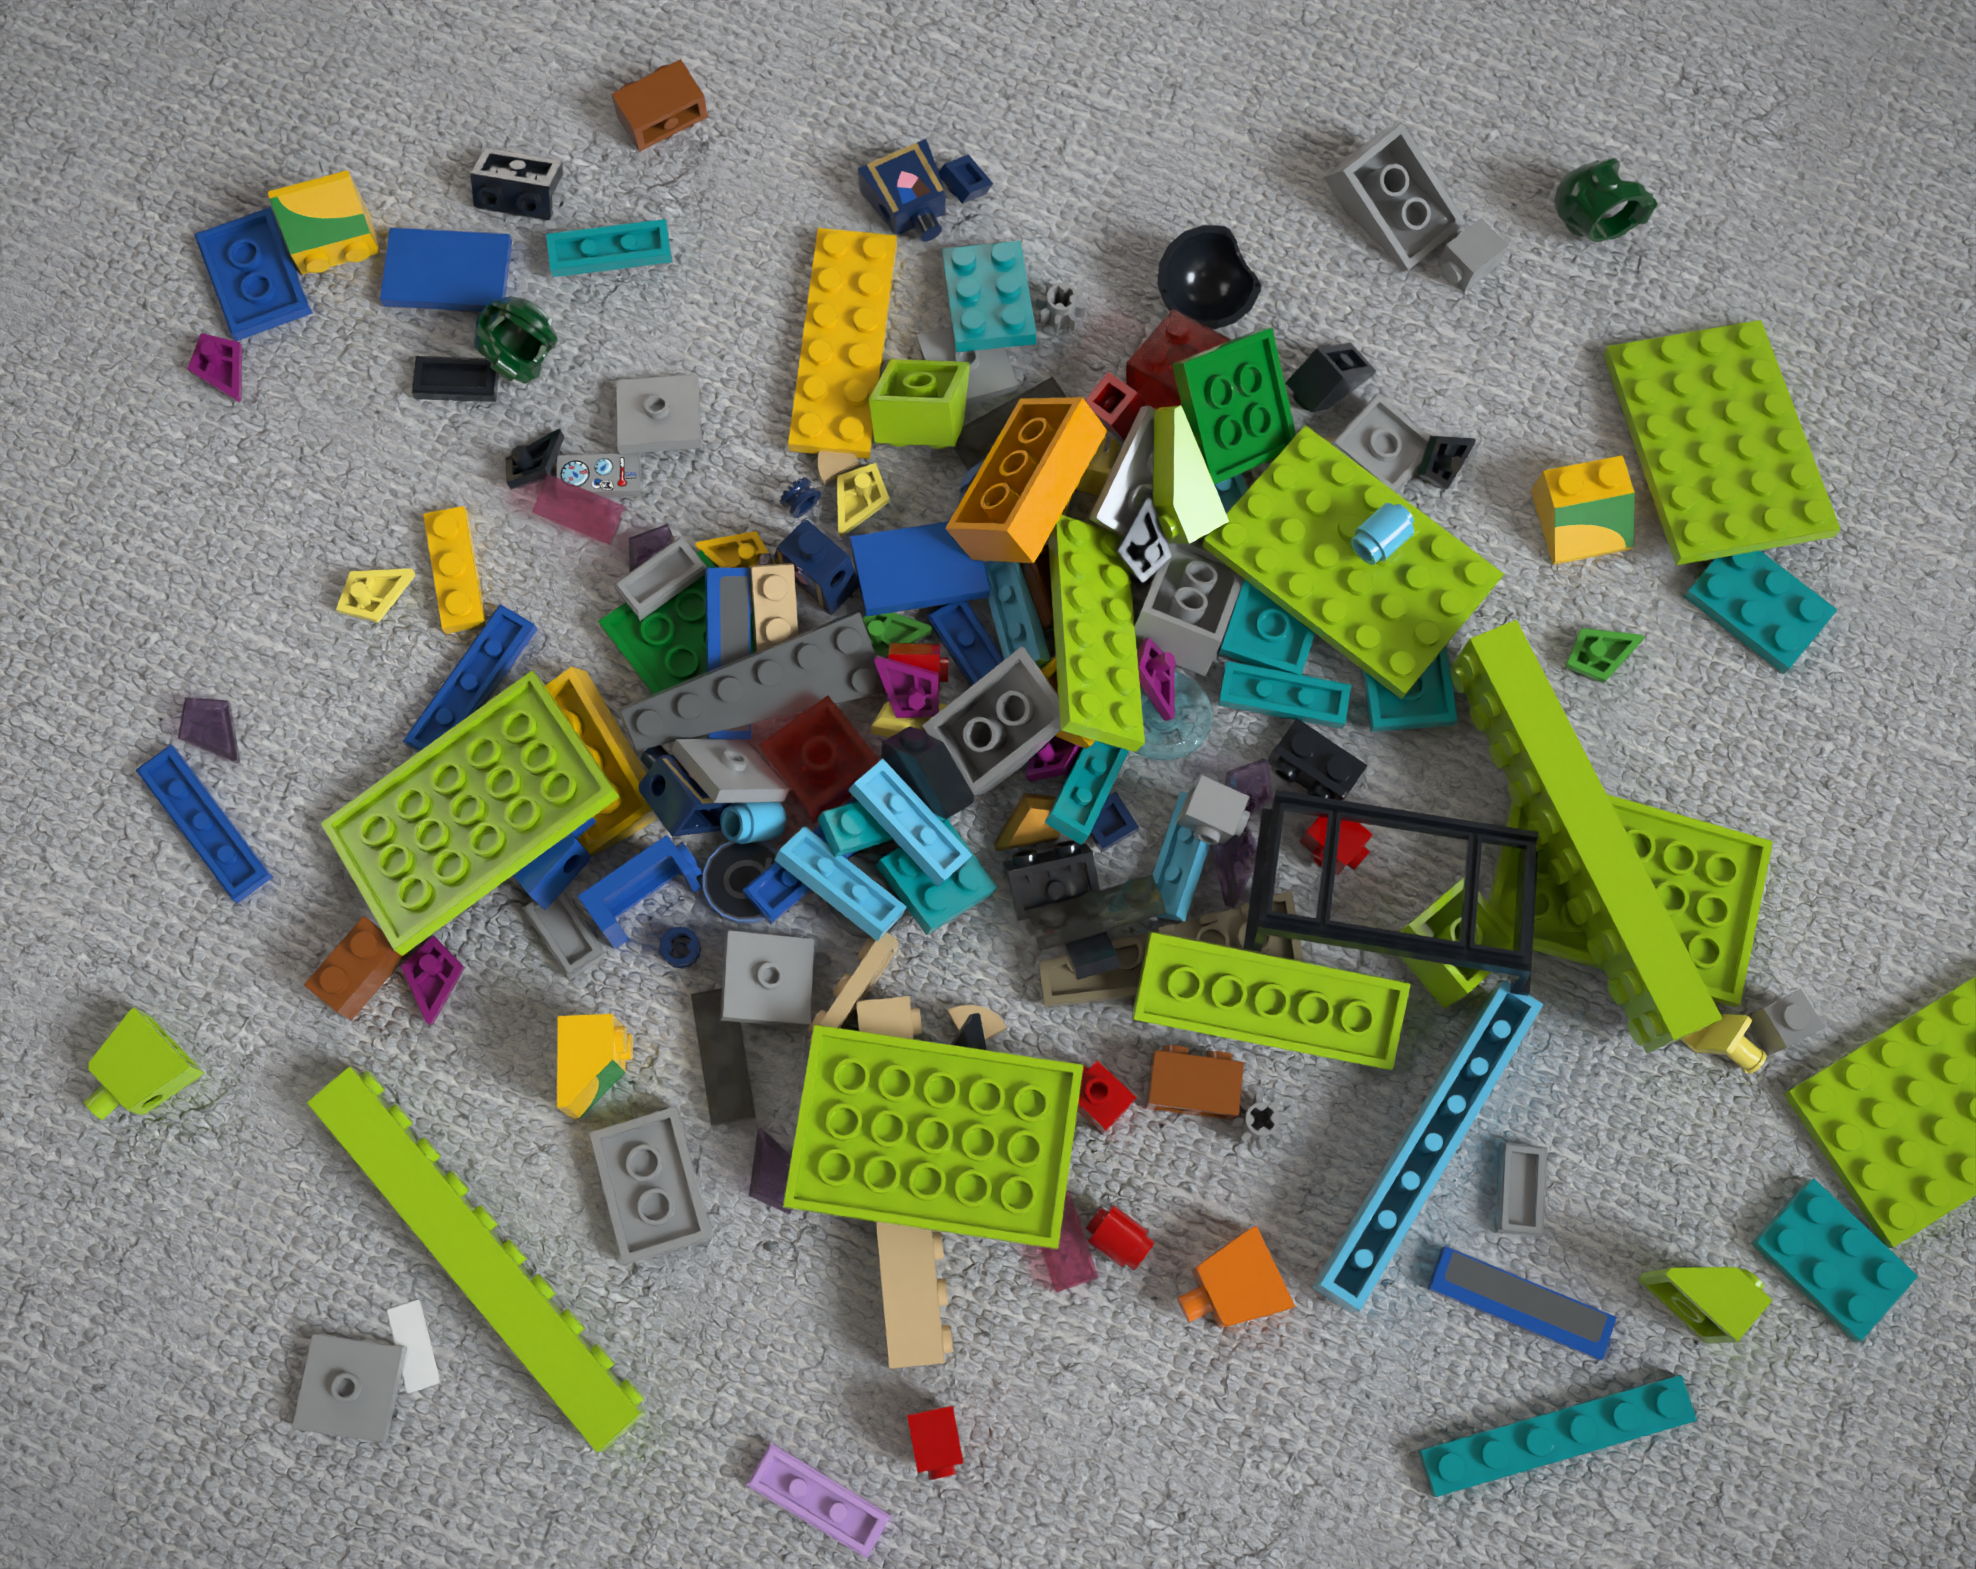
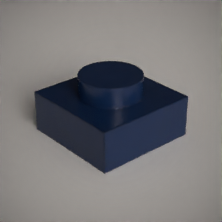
[938,154,994,204]
[1090,792,1139,853]

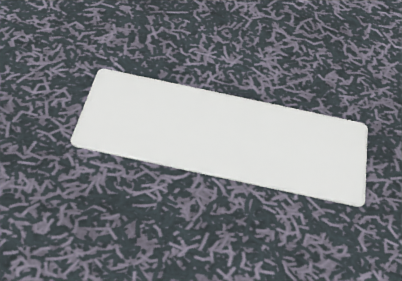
[387,1300,440,1394]

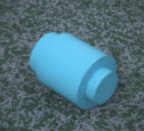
[1350,503,1414,565]
[720,802,787,844]

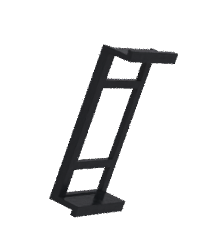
[1243,790,1539,996]

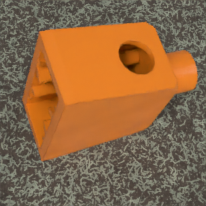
[1177,1226,1296,1328]

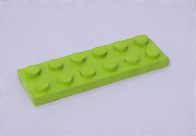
[1048,515,1145,752]
[1132,931,1411,1070]

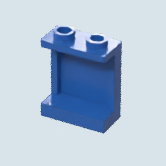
[577,835,702,949]

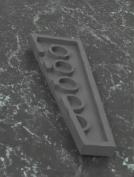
[618,611,886,750]

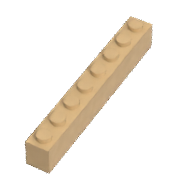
[856,996,953,1369]

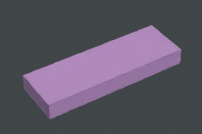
[747,1443,891,1558]

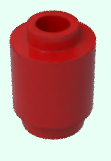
[1085,1205,1155,1271]

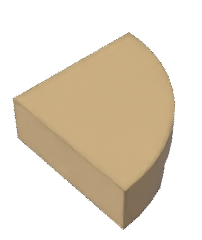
[817,451,859,486]
[948,1005,1007,1042]

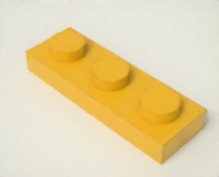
[423,506,487,634]

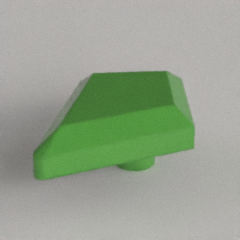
[862,613,932,658]
[1565,628,1644,684]

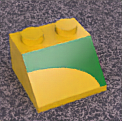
[268,170,380,275]
[1530,455,1635,565]
[557,1014,633,1119]

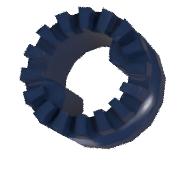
[779,477,821,518]
[660,926,701,969]

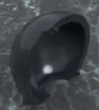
[1157,225,1262,330]

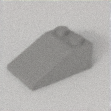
[1323,123,1466,271]
[1135,541,1244,676]
[922,647,1061,795]

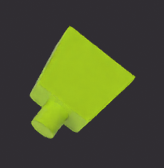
[83,1007,205,1120]

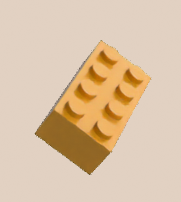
[945,397,1107,563]

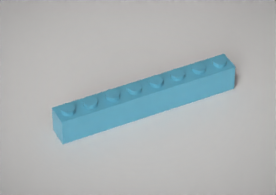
[1312,980,1543,1313]

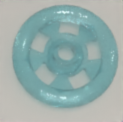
[1134,671,1213,761]

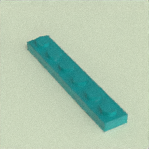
[1418,1375,1698,1497]

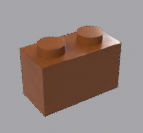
[611,59,708,152]
[304,916,410,1021]
[1145,1045,1244,1121]

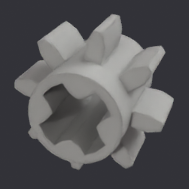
[1036,279,1086,333]
[1230,1092,1289,1151]

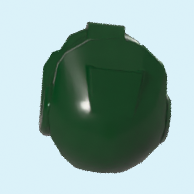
[1554,158,1658,242]
[473,296,558,384]

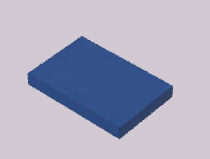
[194,207,313,341]
[380,227,512,312]
[850,521,990,617]

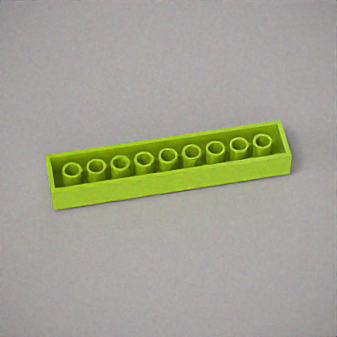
[1451,619,1723,1054]

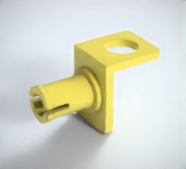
[1061,437,1120,516]
[1680,1014,1766,1074]

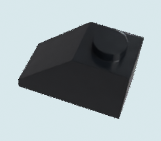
[1285,342,1377,413]
[881,726,974,819]

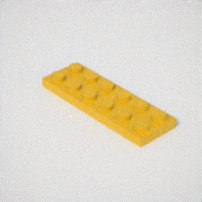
[788,228,897,459]

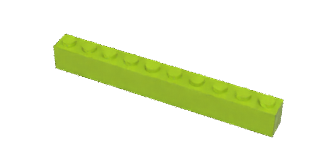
[306,1066,647,1453]

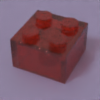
[1126,309,1232,410]
[758,695,880,825]

